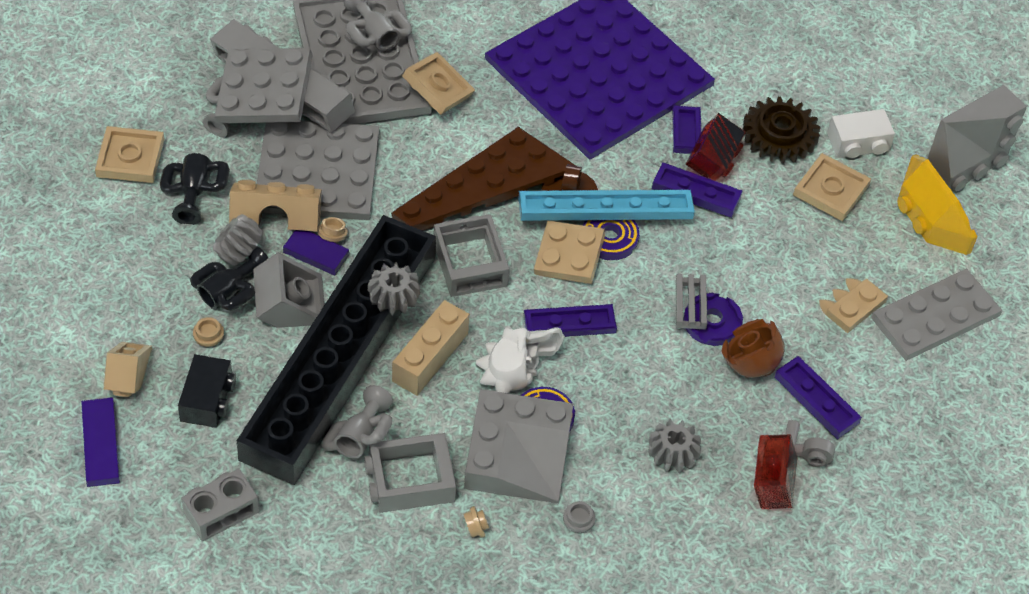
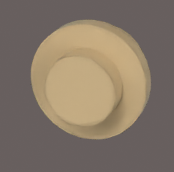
[318,217,348,243]
[193,317,224,347]
[463,506,489,538]

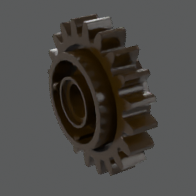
[742,96,821,164]

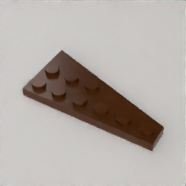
[391,127,576,231]

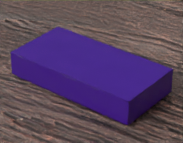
[672,105,702,155]
[283,230,349,276]

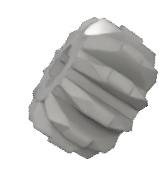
[213,214,263,266]
[368,262,421,316]
[648,419,701,473]

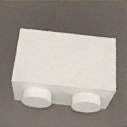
[827,109,895,158]

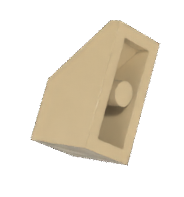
[103,342,152,397]

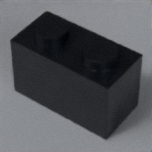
[178,354,236,428]

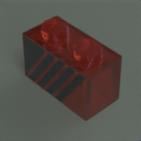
[685,113,745,181]
[754,434,797,509]

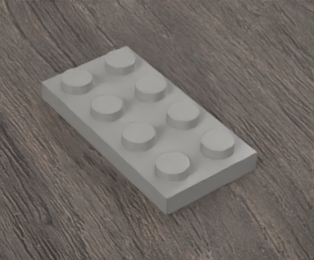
[871,268,1003,361]

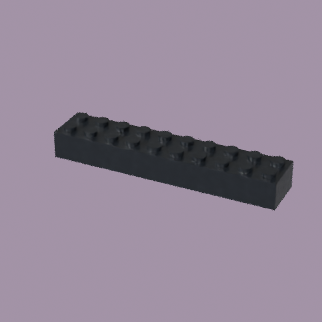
[236,215,436,485]

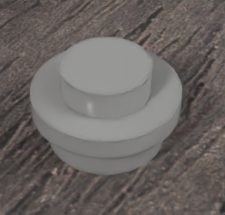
[563,501,595,533]

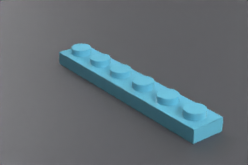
[518,190,695,221]

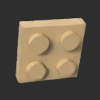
[402,52,475,115]
[95,126,164,183]
[793,153,871,222]
[534,220,605,284]

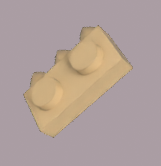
[819,278,888,333]

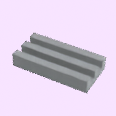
[675,274,707,329]

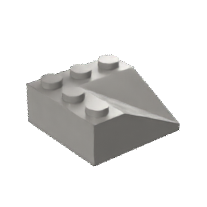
[927,85,1027,192]
[464,389,574,503]

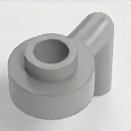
[782,420,835,467]

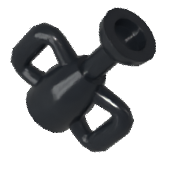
[160,153,230,225]
[190,246,269,311]

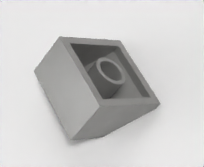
[253,252,324,328]

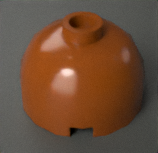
[721,319,785,378]

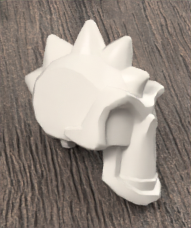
[476,326,564,393]

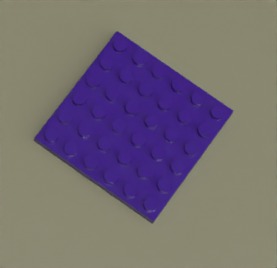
[485,0,715,160]

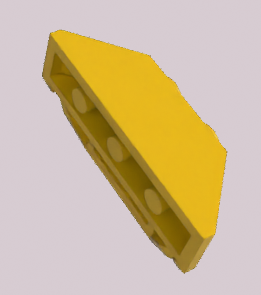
[897,154,978,255]

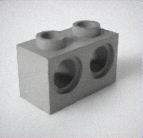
[181,469,259,542]

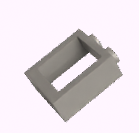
[433,214,509,297]
[364,433,456,513]

